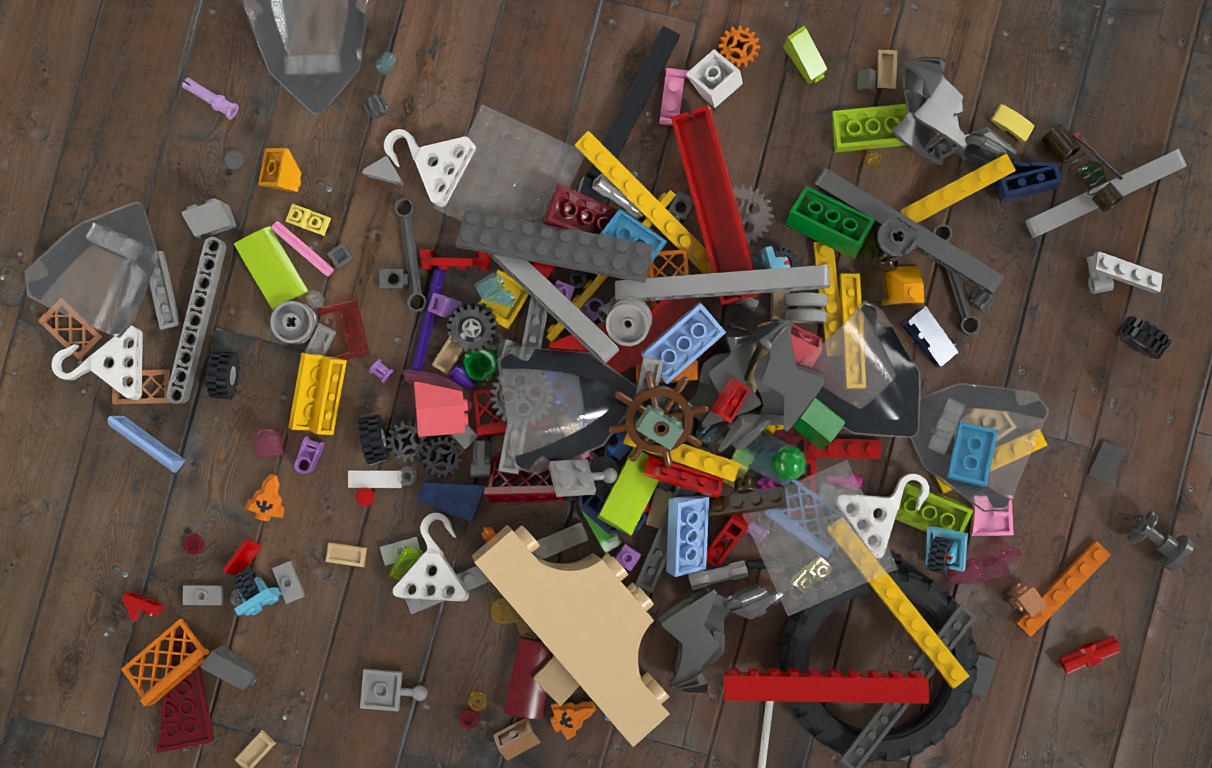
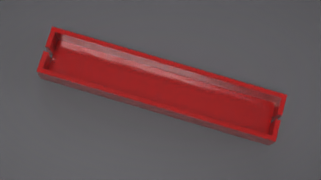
[671,105,762,305]
[724,668,929,704]

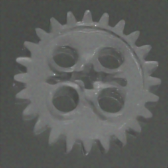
[734,184,774,246]

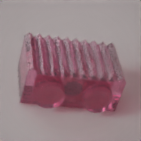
[253,429,284,459]

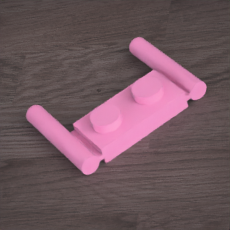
[659,68,689,126]

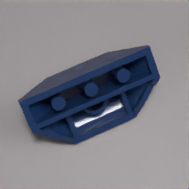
[578,481,648,534]

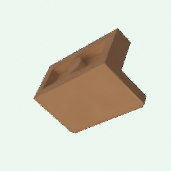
[493,718,540,760]

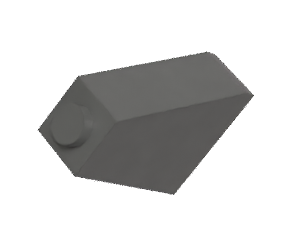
[200,644,260,691]

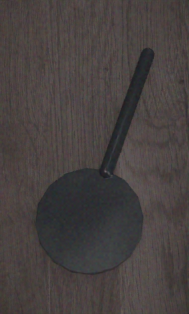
[590,436,619,485]

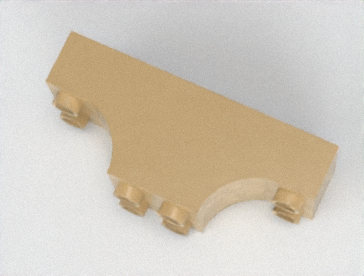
[472,525,669,747]

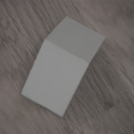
[362,156,403,186]

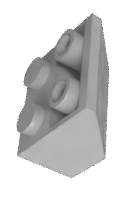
[182,198,237,239]

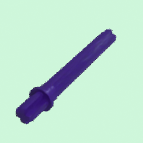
[412,269,446,371]

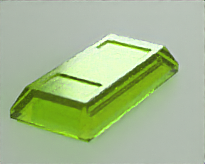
[388,546,423,581]

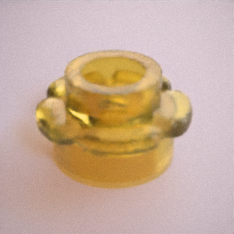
[864,152,883,167]
[468,692,487,711]

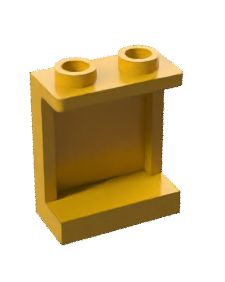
[478,270,530,330]

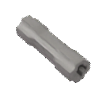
[592,174,643,220]
[688,560,748,590]

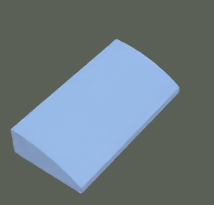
[640,302,726,384]
[108,416,185,473]
[666,495,709,577]

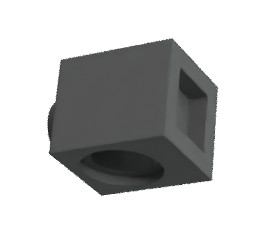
[668,191,694,223]
[379,269,409,290]

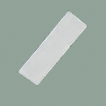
[348,471,402,488]

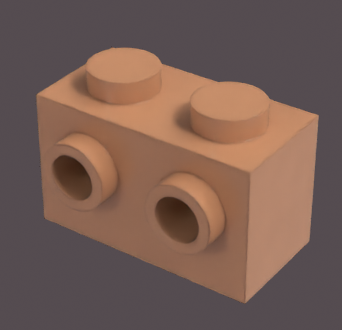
[1007,582,1047,617]

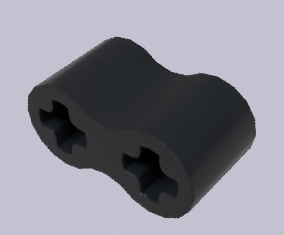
[575,176,611,205]
[569,270,592,290]

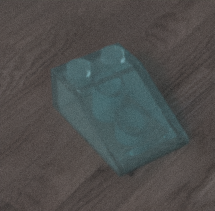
[732,431,805,489]

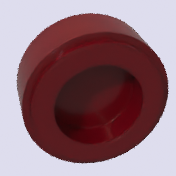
[183,535,205,554]
[459,708,479,729]

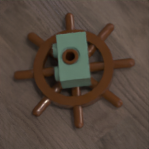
[609,371,709,467]

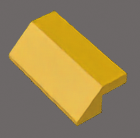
[288,353,347,435]

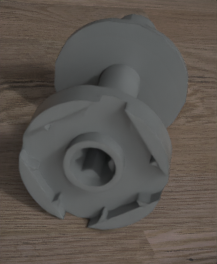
[875,217,918,261]
[1127,510,1195,571]

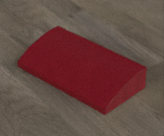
[542,184,618,235]
[504,636,554,719]

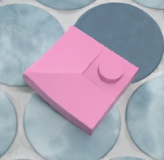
[970,497,1014,536]

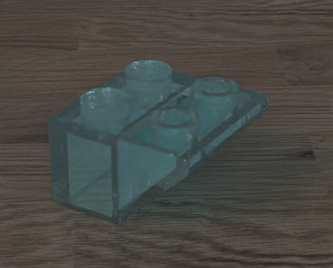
[473,272,515,307]

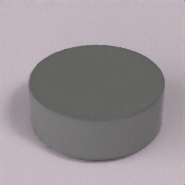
[224,150,245,171]

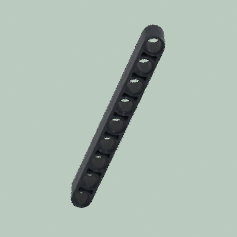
[586,26,681,180]

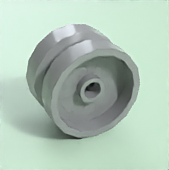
[784,292,828,323]
[606,297,652,346]
[270,301,318,345]

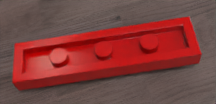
[803,438,881,459]
[643,456,724,498]

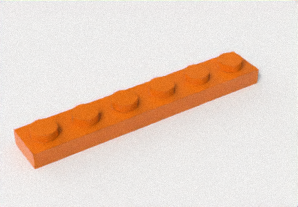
[1015,541,1111,637]

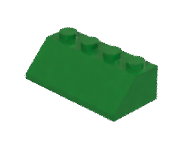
[785,186,875,259]

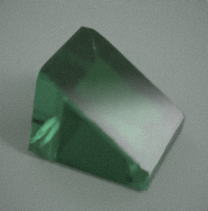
[1080,161,1106,189]

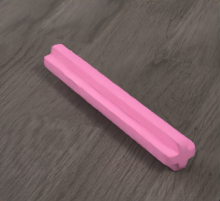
[271,221,334,277]

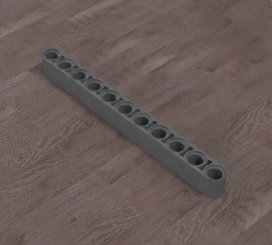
[813,168,1004,295]

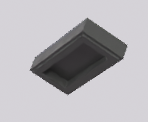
[972,654,997,697]

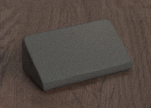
[1088,441,1125,484]

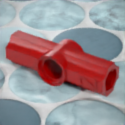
[1059,636,1121,674]

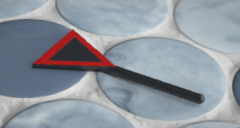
[1072,132,1123,180]

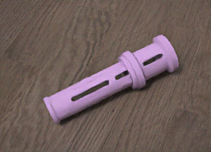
[182,77,239,120]

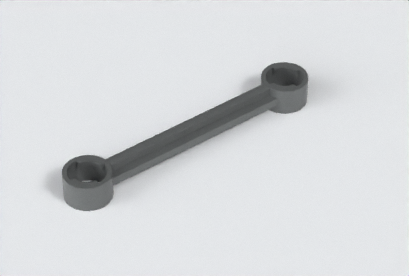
[394,198,427,312]
[931,224,980,335]

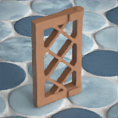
[38,297,103,361]
[112,369,171,405]

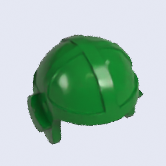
[463,349,497,382]
[770,446,806,480]

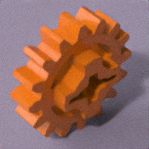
[718,25,760,69]

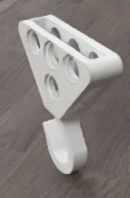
[384,129,476,207]
[52,325,143,400]
[834,473,929,558]
[393,513,469,601]

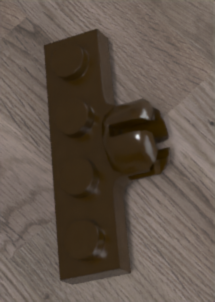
[858,224,898,303]
[709,476,787,519]

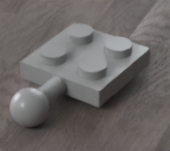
[549,459,618,497]
[360,668,428,712]

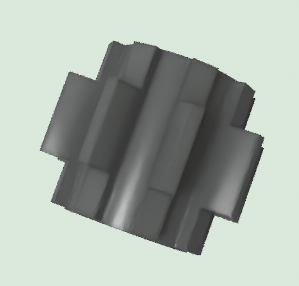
[363,94,389,119]
[969,288,995,312]

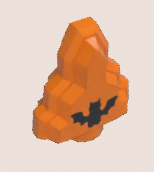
[245,474,284,521]
[550,701,597,740]

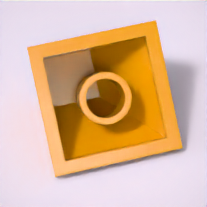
[258,148,301,192]
[881,266,924,305]

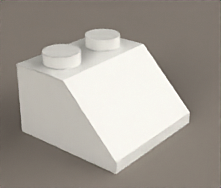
[686,49,743,108]

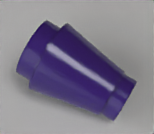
[448,364,477,391]

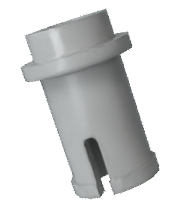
[735,297,759,312]

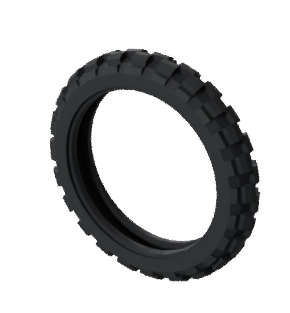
[779,563,978,762]

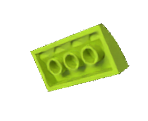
[832,104,907,153]
[234,226,309,310]
[597,447,659,536]
[895,478,973,532]

